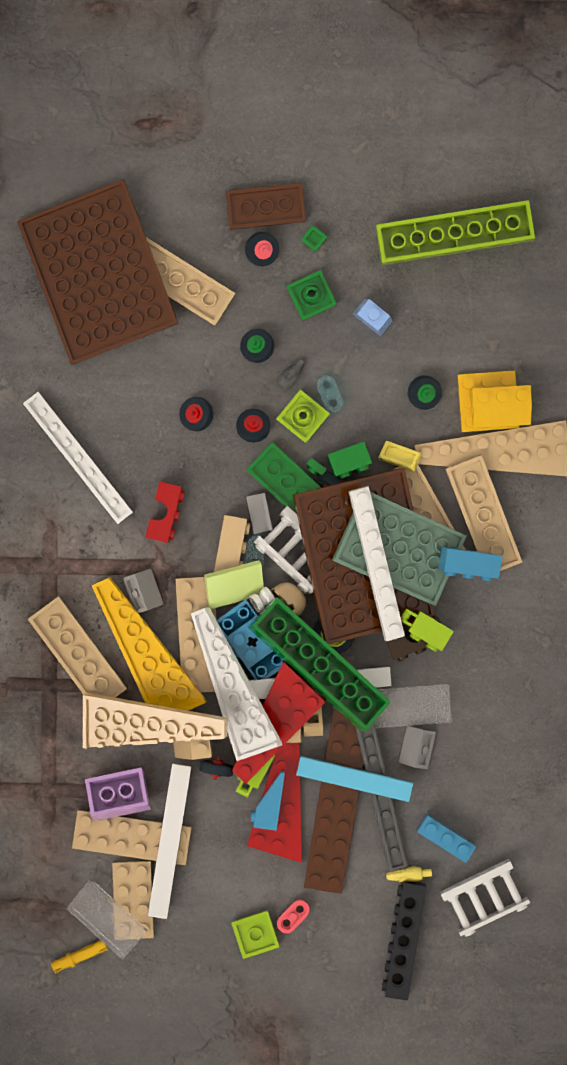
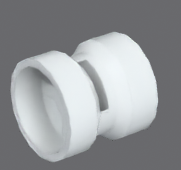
[249,587,274,613]

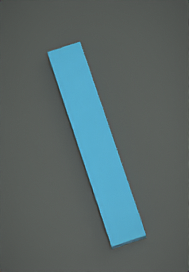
[296,756,413,802]

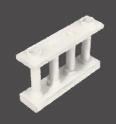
[254,506,313,594]
[440,859,530,937]

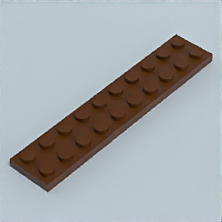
[304,707,363,894]

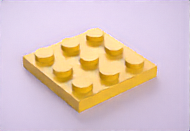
[457,371,519,432]

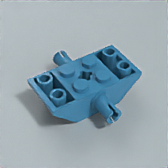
[216,600,284,680]

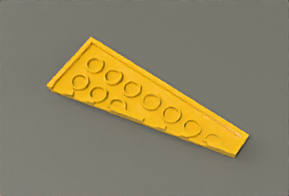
[92,577,207,711]

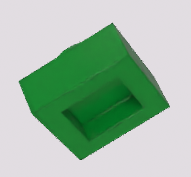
[300,225,327,252]
[307,458,327,476]

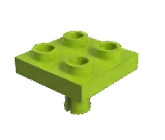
[276,389,330,443]

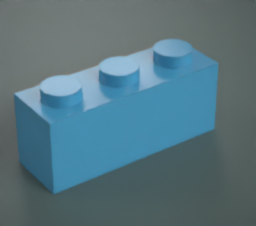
[438,547,502,581]
[416,813,476,863]

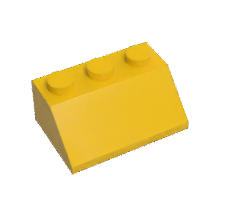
[471,385,532,428]

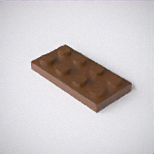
[226,183,306,230]

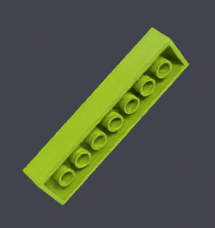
[376,200,535,266]

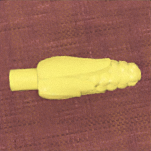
[386,866,432,882]

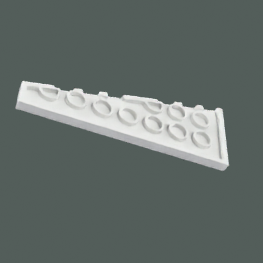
[191,607,282,761]

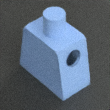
[353,299,393,337]

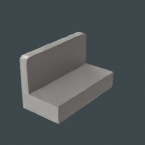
[246,493,273,534]
[123,569,163,613]
[399,726,436,769]

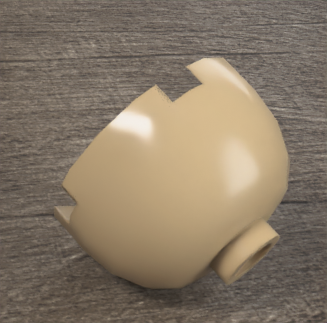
[270,582,306,617]

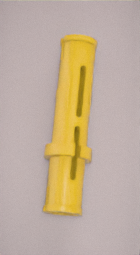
[51,939,108,974]

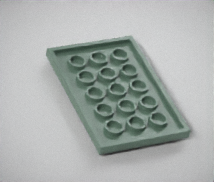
[332,492,466,606]

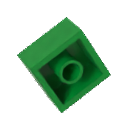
[327,442,372,479]

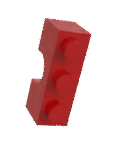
[145,481,185,543]

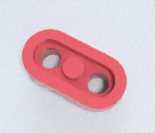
[277,899,309,933]

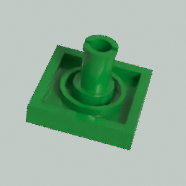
[286,270,337,321]

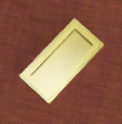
[379,441,422,472]

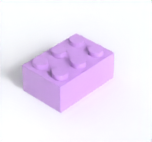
[85,767,151,821]

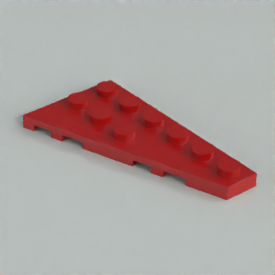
[232,661,326,784]
[247,743,302,863]

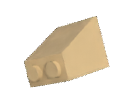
[173,739,213,760]

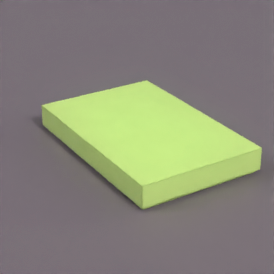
[204,560,264,609]

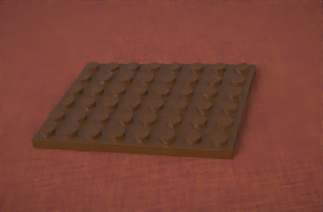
[17,179,179,365]
[293,467,436,644]

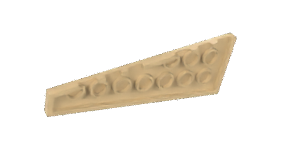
[414,420,567,476]
[83,693,228,749]

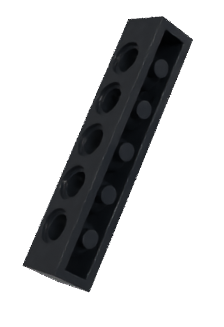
[382,882,426,1001]

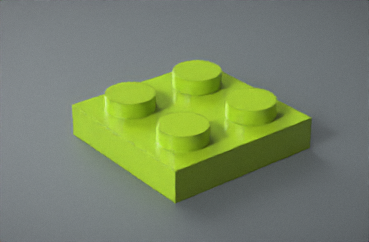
[231,910,280,959]

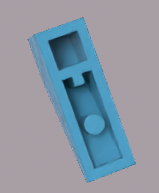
[250,771,285,831]

